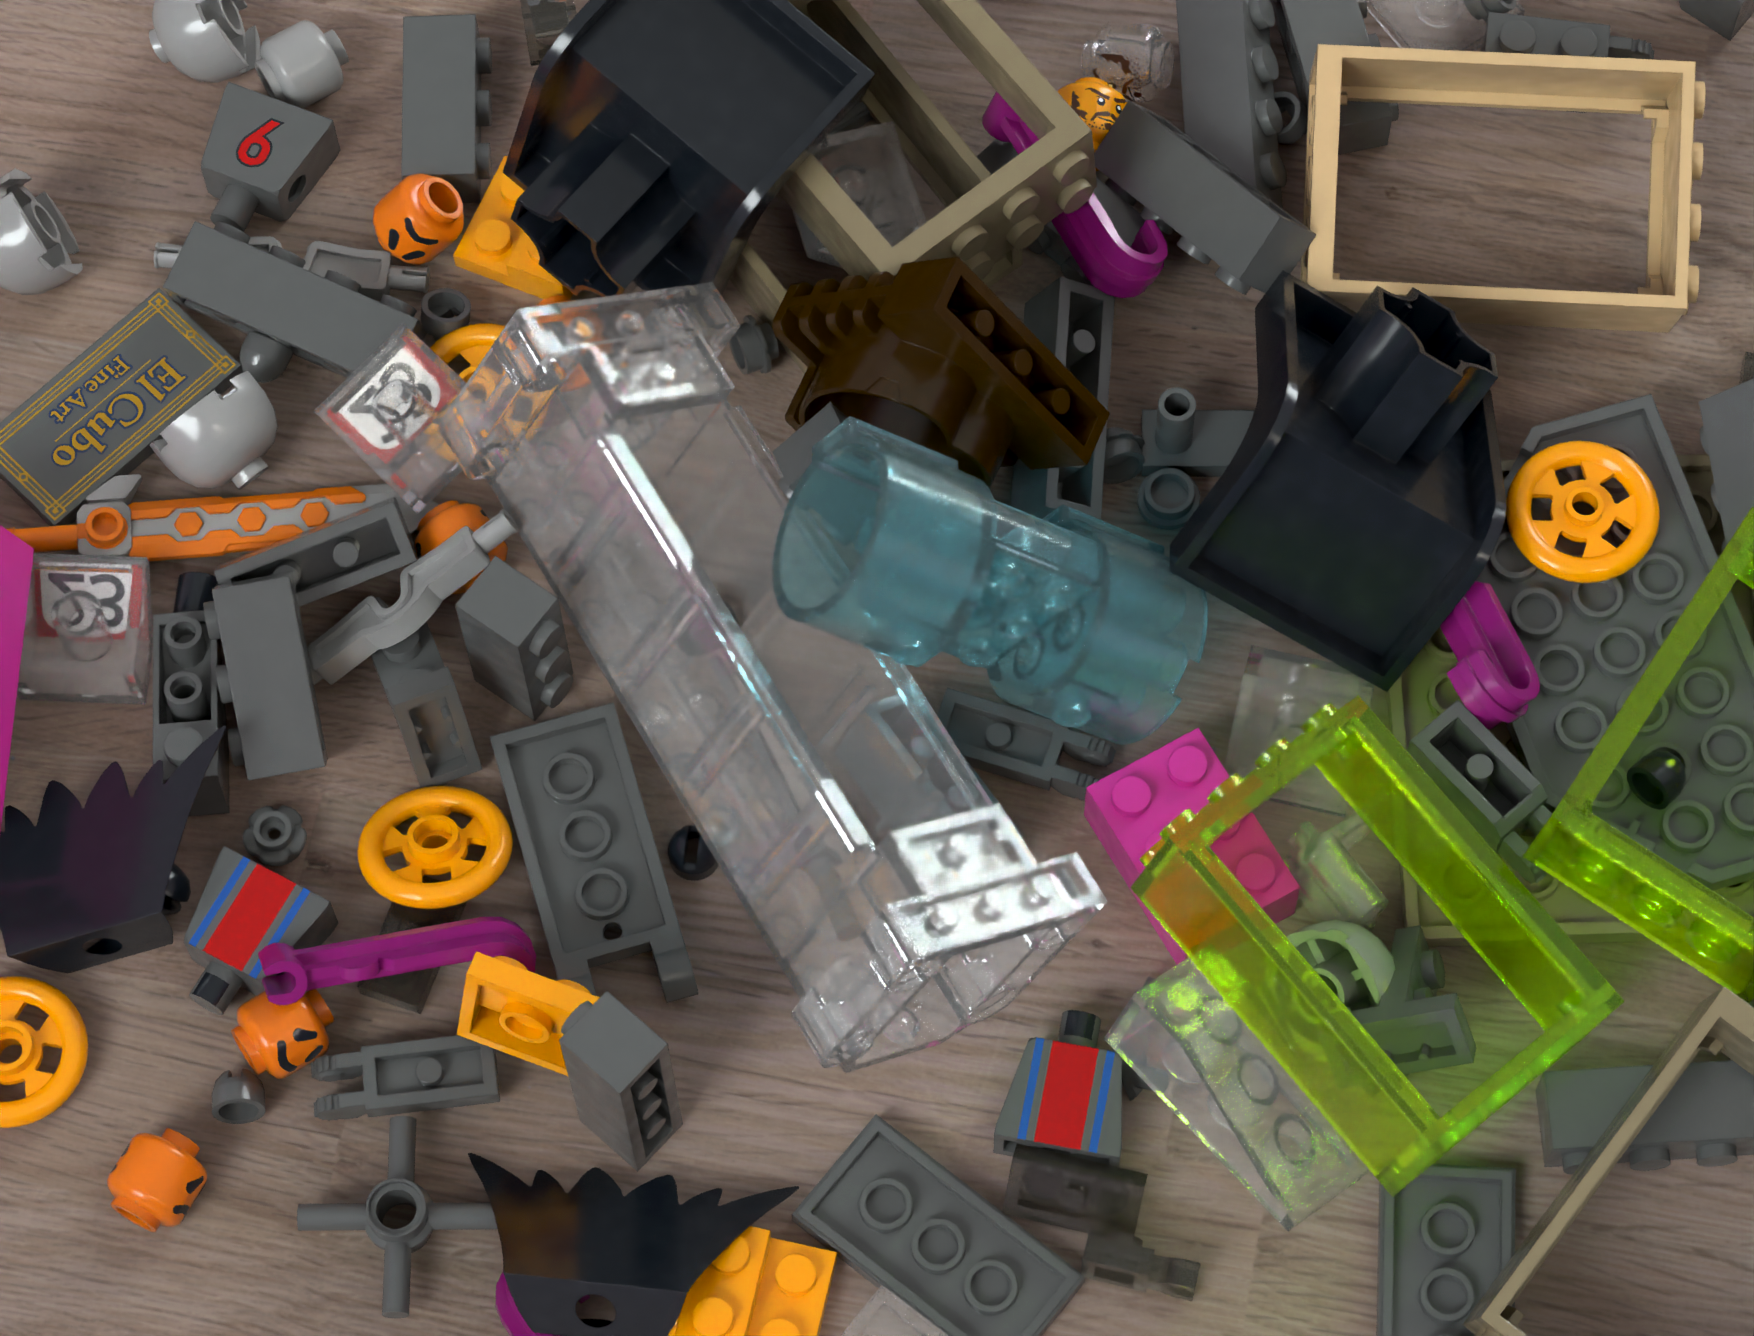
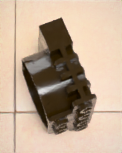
[772,256,1110,510]

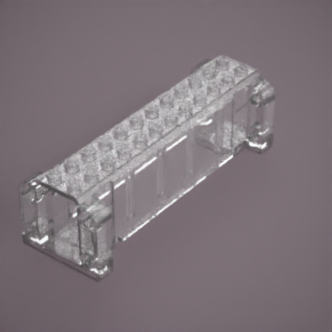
[439,282,1108,1073]

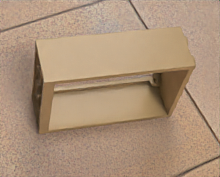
[1300,44,1706,333]

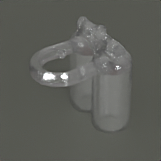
[1283,808,1389,931]

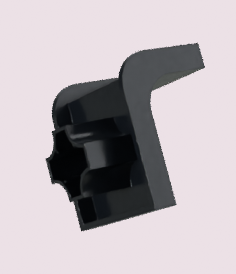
[503,0,875,330]
[1169,270,1507,692]

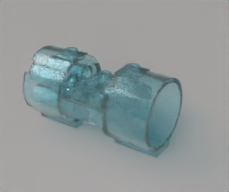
[772,416,1208,744]

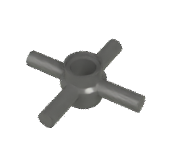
[297,1116,497,1318]

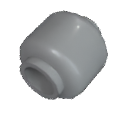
[254,20,349,109]

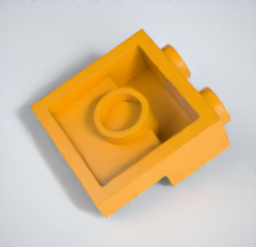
[453,156,573,299]
[456,951,600,1076]
[668,1226,837,1336]

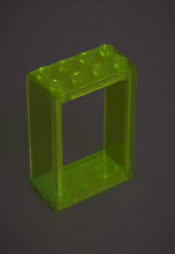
[1523,506,1754,1003]
[1130,695,1625,1197]

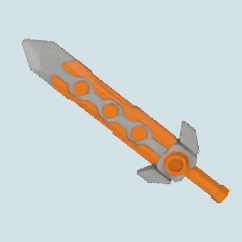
[5,474,439,590]

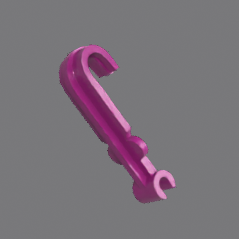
[982,91,1168,298]
[1440,573,1540,729]
[258,917,536,1005]

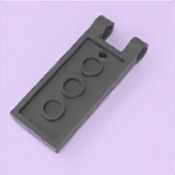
[490,702,699,1003]

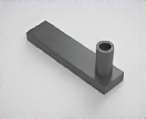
[1141,387,1255,477]

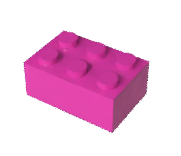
[1084,727,1300,974]

